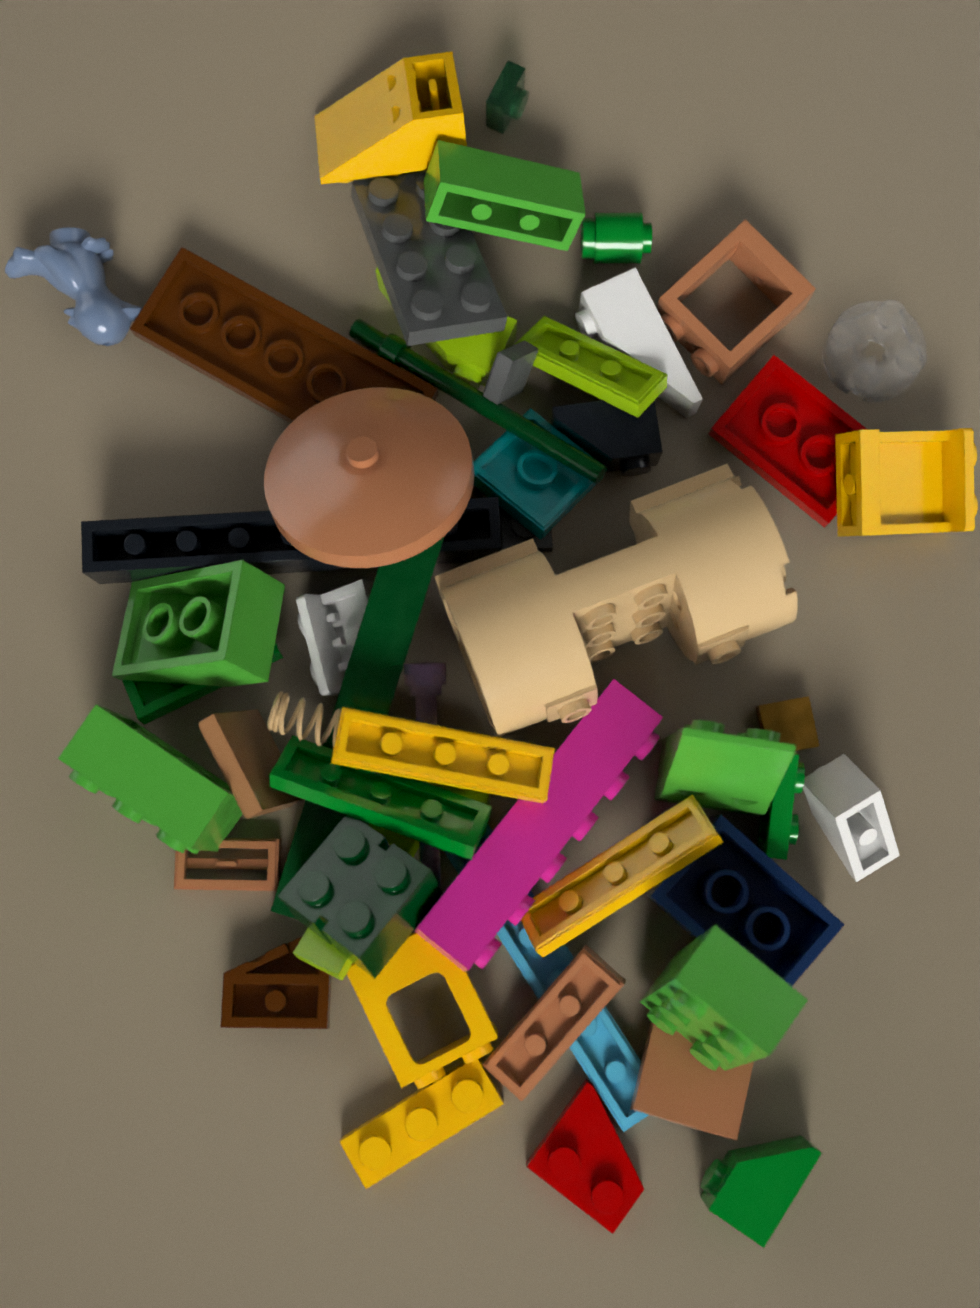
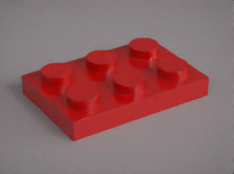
[708,355,868,528]

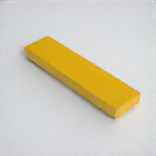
[331,707,555,804]
[521,794,723,958]

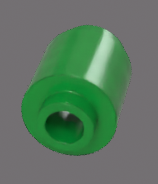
[581,212,652,264]

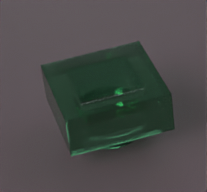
[486,60,529,134]

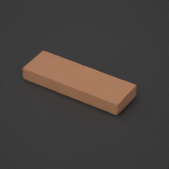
[482,945,626,1102]

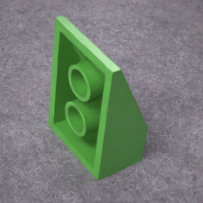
[112,560,285,687]

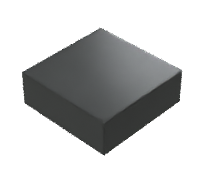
[483,340,539,405]

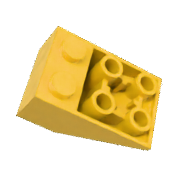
[314,51,467,185]

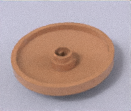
[264,387,474,568]

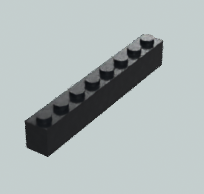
[81,497,502,584]

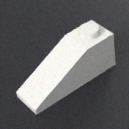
[575,267,703,418]

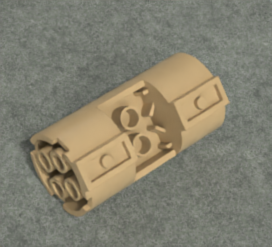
[434,464,798,737]

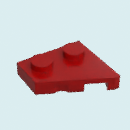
[526,1079,644,1234]

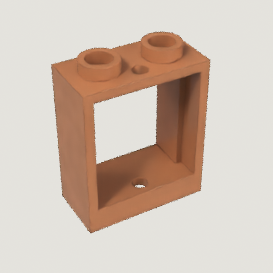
[656,219,816,385]

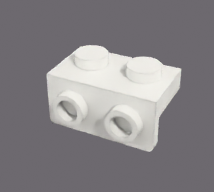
[296,579,373,696]

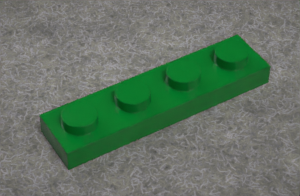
[269,735,492,860]

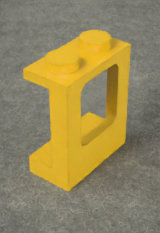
[347,932,498,1089]

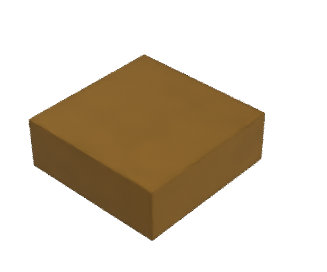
[756,696,820,751]

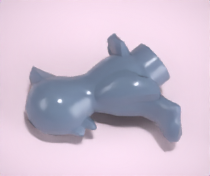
[5,227,142,346]

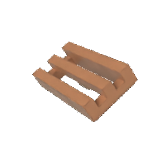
[174,838,282,891]

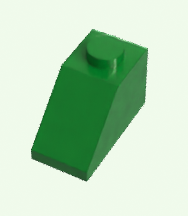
[700,1135,822,1248]

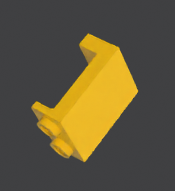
[835,428,978,537]

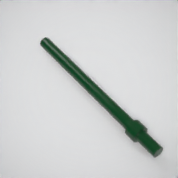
[349,319,607,484]

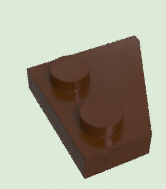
[220,936,332,1029]

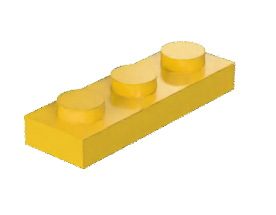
[339,1059,504,1189]

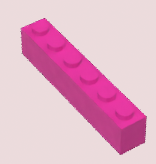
[414,679,663,972]

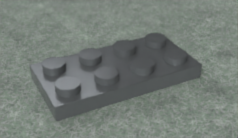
[351,172,507,346]

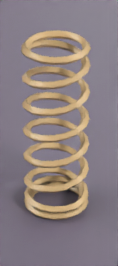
[267,691,341,747]

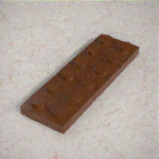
[130,247,439,423]

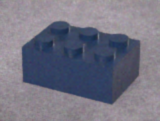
[644,815,845,986]

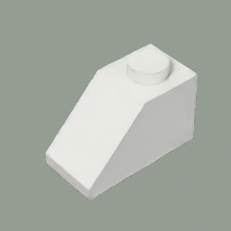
[803,754,900,882]

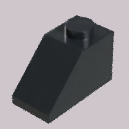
[551,400,663,476]

